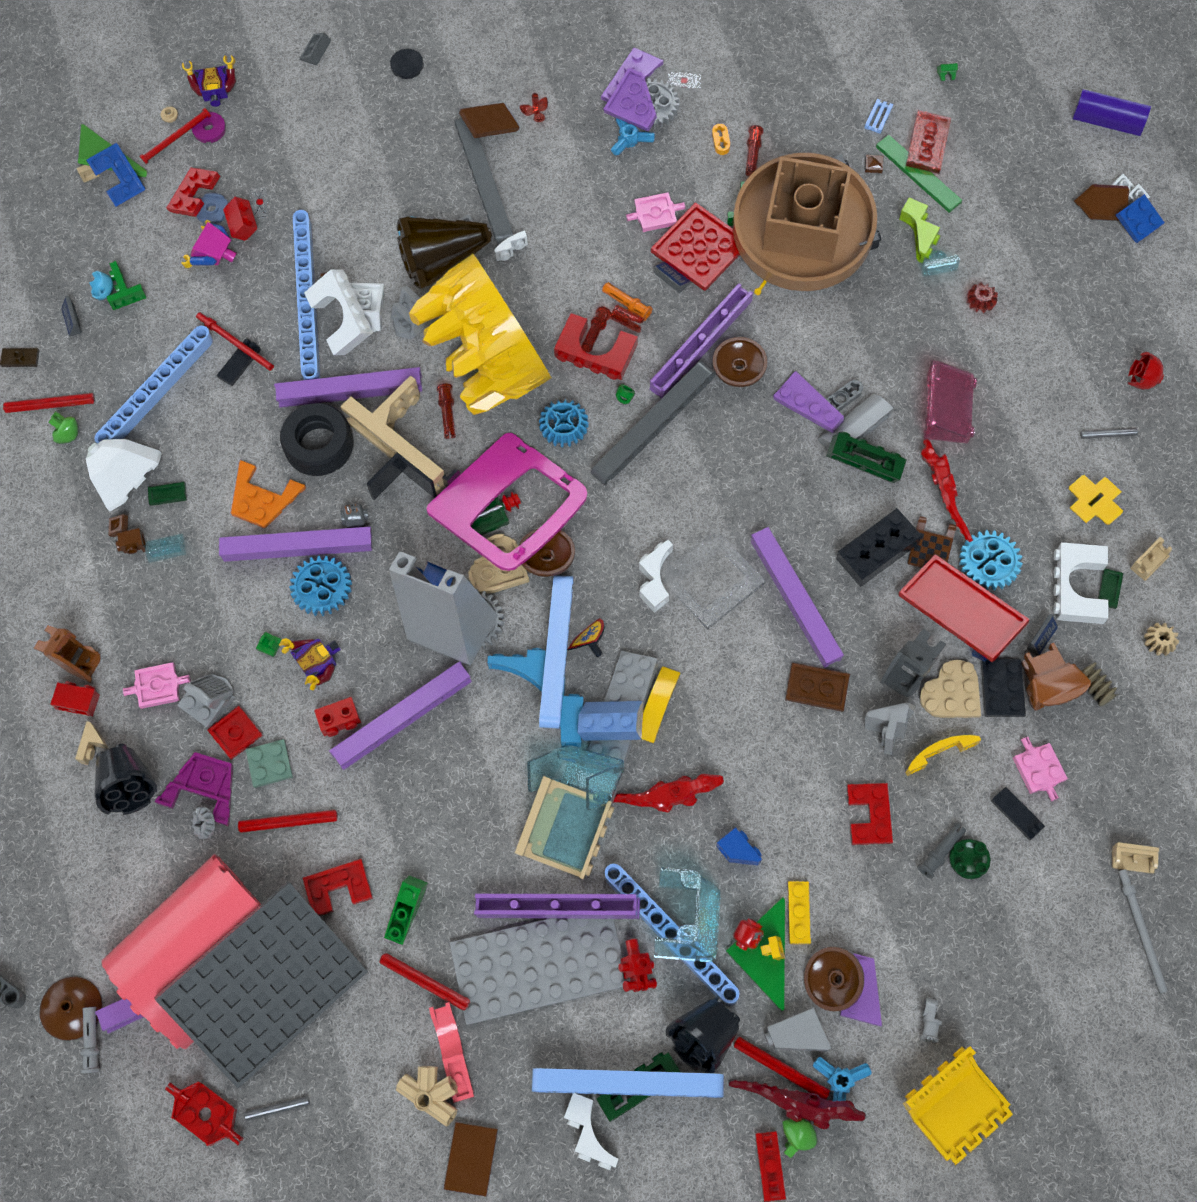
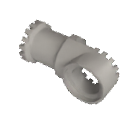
[920,997,942,1043]

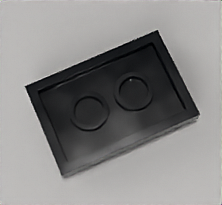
[981,659,1026,717]

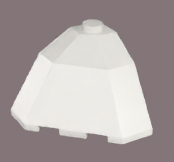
[86,439,162,511]

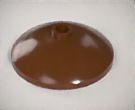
[713,337,767,387]
[519,528,575,577]
[804,947,864,1011]
[40,977,102,1041]

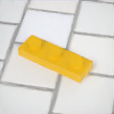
[788,881,811,944]

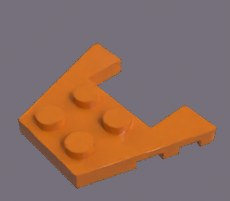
[231,460,306,528]

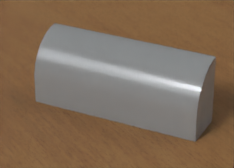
[818,394,893,450]

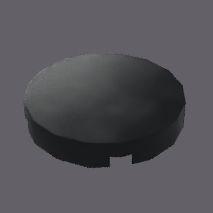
[390,48,424,79]

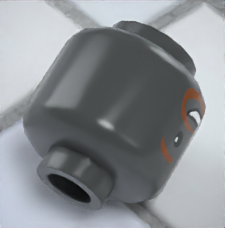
[340,503,368,528]

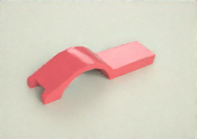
[429,1002,474,1103]

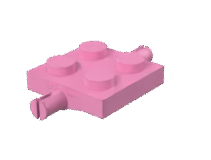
[626,192,685,232]
[123,662,191,709]
[1013,737,1068,802]

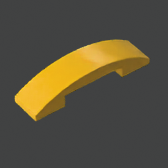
[641,666,680,743]
[905,735,981,776]

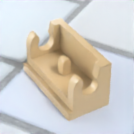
[1130,537,1172,581]
[1112,842,1159,874]

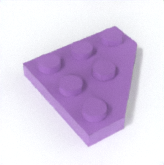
[603,67,657,132]

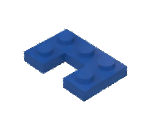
[86,143,146,207]

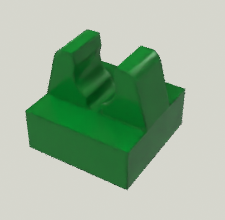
[937,63,958,81]
[256,632,282,658]

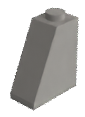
[764,1008,831,1052]

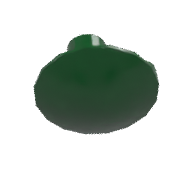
[950,839,991,880]

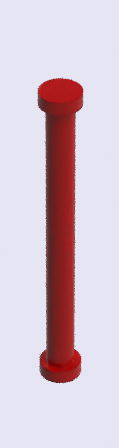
[139,108,211,164]

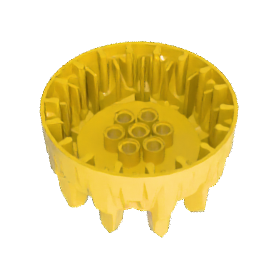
[409,254,552,415]

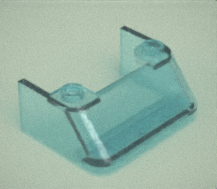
[527,745,624,810]
[654,867,720,962]

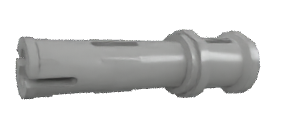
[80,1007,100,1073]

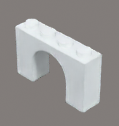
[304,269,373,355]
[1053,542,1108,624]

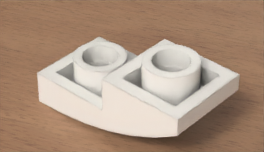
[1111,174,1150,204]
[495,230,528,261]

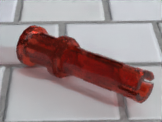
[745,125,764,176]
[581,306,611,352]
[436,383,456,439]

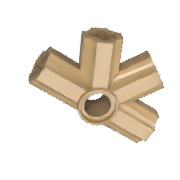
[396,1066,458,1127]

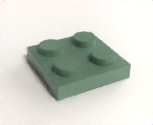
[245,739,293,788]

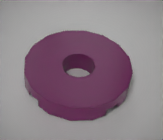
[192,112,226,143]

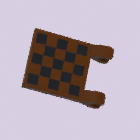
[908,516,957,568]

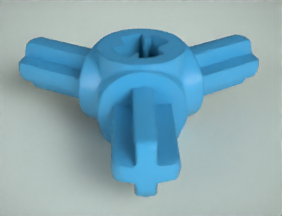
[611,118,655,156]
[813,1057,872,1102]

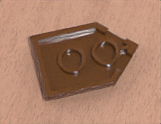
[1074,184,1129,221]

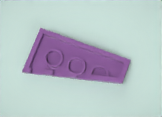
[601,48,663,102]
[773,371,844,433]

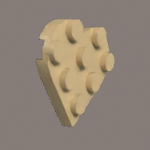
[468,534,530,594]
[919,660,981,718]

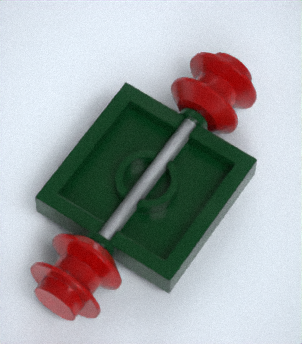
[471,492,521,535]

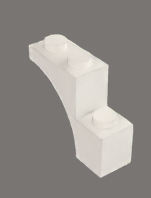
[639,540,673,613]
[564,1093,619,1170]

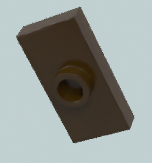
[0,348,40,367]

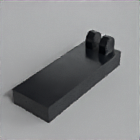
[217,338,261,386]
[991,787,1045,841]

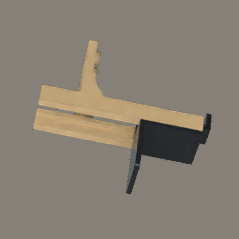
[341,376,460,500]

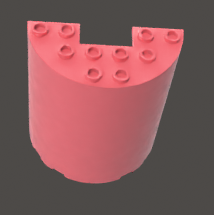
[102,854,261,1049]

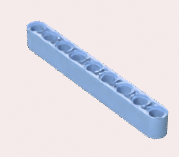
[95,326,213,443]
[539,575,573,729]
[605,864,739,1006]
[532,1068,724,1098]

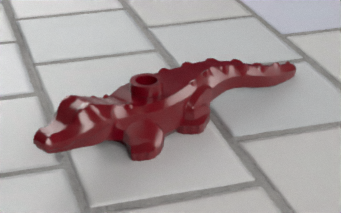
[729,1080,866,1129]

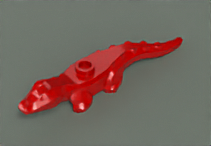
[921,439,973,542]
[596,774,724,813]

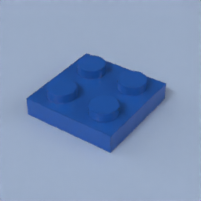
[1116,194,1165,243]

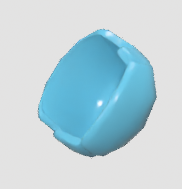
[89,271,114,300]

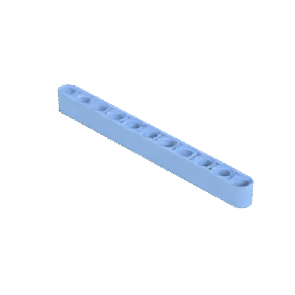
[293,210,320,380]

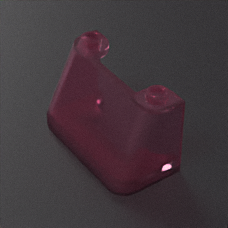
[923,360,977,443]

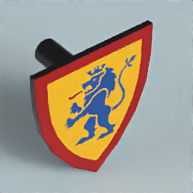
[567,618,605,657]

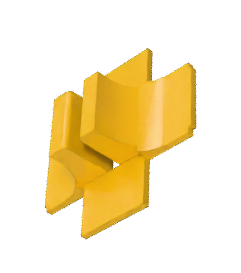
[1068,475,1123,525]

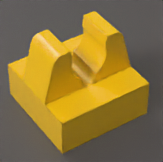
[761,936,785,960]

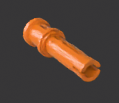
[602,282,653,321]

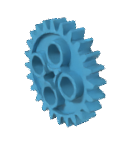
[289,556,352,616]

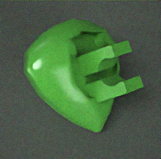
[48,411,78,444]
[782,1118,818,1158]

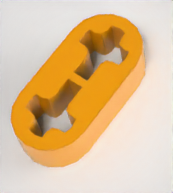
[712,124,730,155]

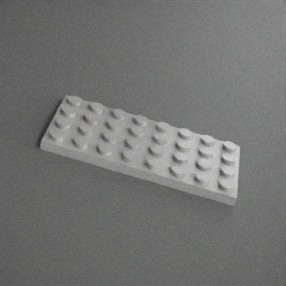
[450,918,628,1025]

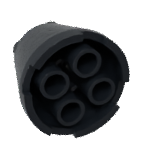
[94,743,157,815]
[666,997,740,1073]

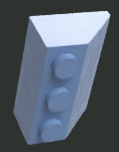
[578,701,644,741]

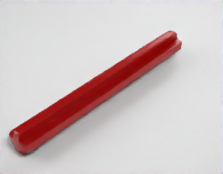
[3,393,95,413]
[238,810,338,833]
[379,953,470,1011]
[734,1037,830,1100]

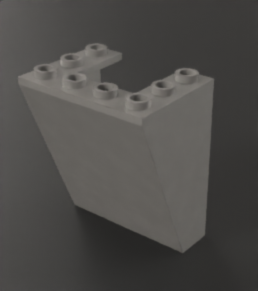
[389,551,498,666]

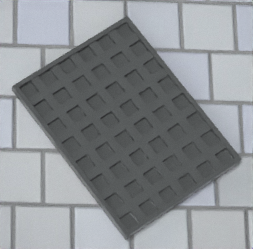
[154,881,368,1088]

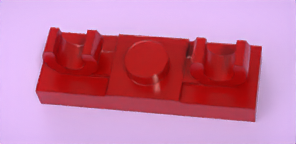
[755,1131,786,1202]

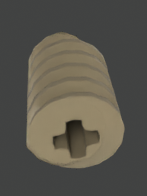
[1082,662,1120,707]

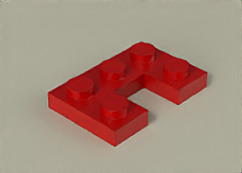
[166,167,220,217]
[847,783,893,845]
[303,859,373,916]

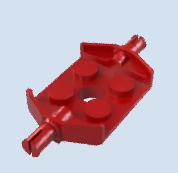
[165,1081,244,1146]

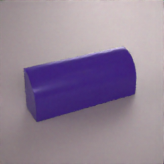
[1073,89,1151,136]

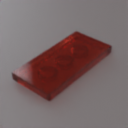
[905,110,951,174]

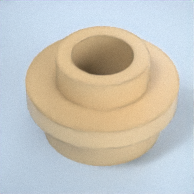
[161,107,178,123]

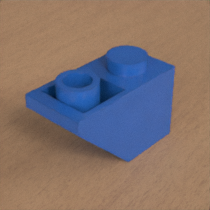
[716,828,762,866]

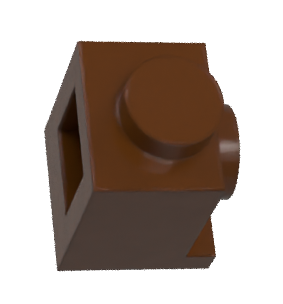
[116,528,147,554]

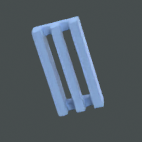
[865,99,893,134]

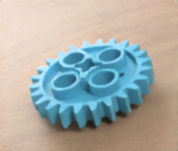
[959,530,1023,591]

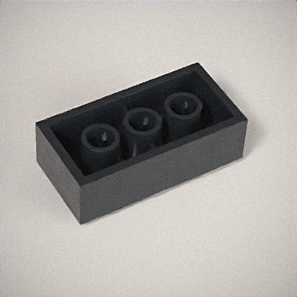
[836,508,922,587]

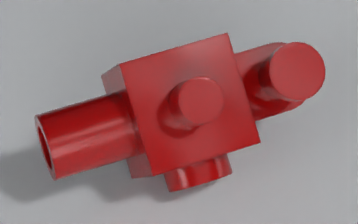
[618,939,657,992]

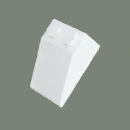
[350,283,384,332]

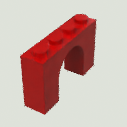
[554,313,638,380]

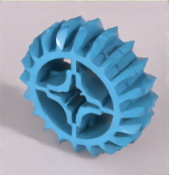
[539,399,589,448]

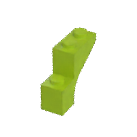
[899,197,940,263]

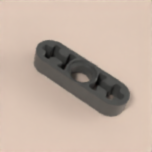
[826,380,863,411]

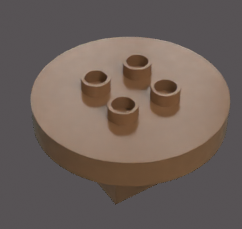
[733,153,877,291]

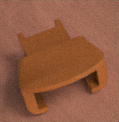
[1022,643,1091,711]

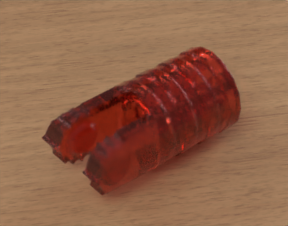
[610,305,644,333]

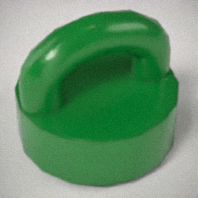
[616,384,635,404]

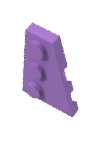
[840,954,882,1027]

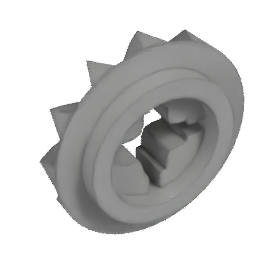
[190,807,215,839]

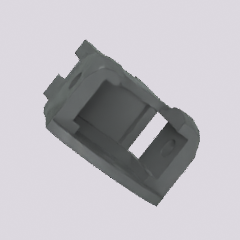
[880,628,946,697]

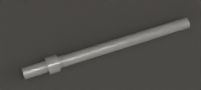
[1119,869,1168,993]

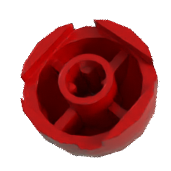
[1128,352,1164,390]

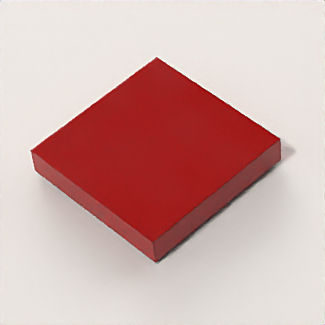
[207,706,263,760]

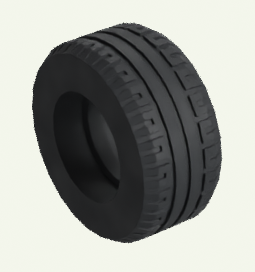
[280,403,354,476]

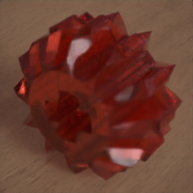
[967,282,998,314]

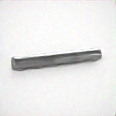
[1080,428,1138,439]
[245,1096,309,1121]

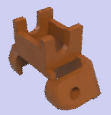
[34,625,101,683]

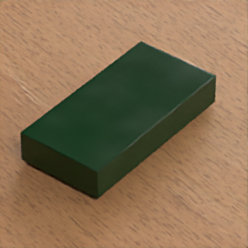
[148,482,187,506]
[1098,568,1124,609]

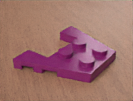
[155,752,233,826]

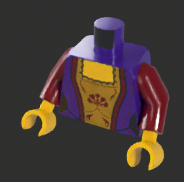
[182,55,236,107]
[279,638,341,690]

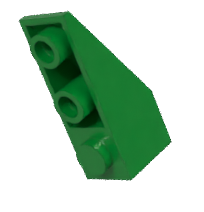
[384,876,428,945]

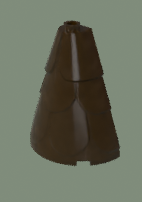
[397,217,492,289]

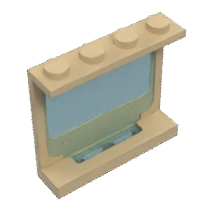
[515,776,615,879]

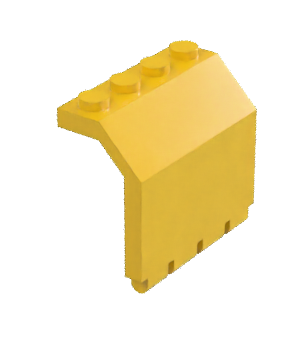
[903,1046,1013,1165]

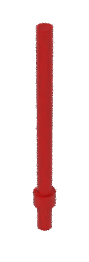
[196,312,274,371]

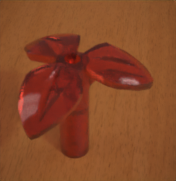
[520,93,548,122]

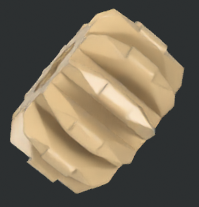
[1144,623,1179,656]

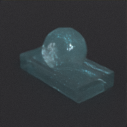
[921,250,960,277]

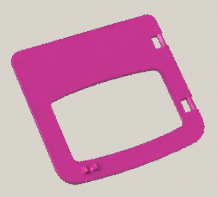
[426,433,587,571]

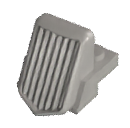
[390,286,439,339]
[177,674,235,728]
[865,702,915,755]

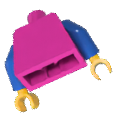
[181,220,237,268]

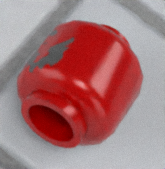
[733,918,764,951]

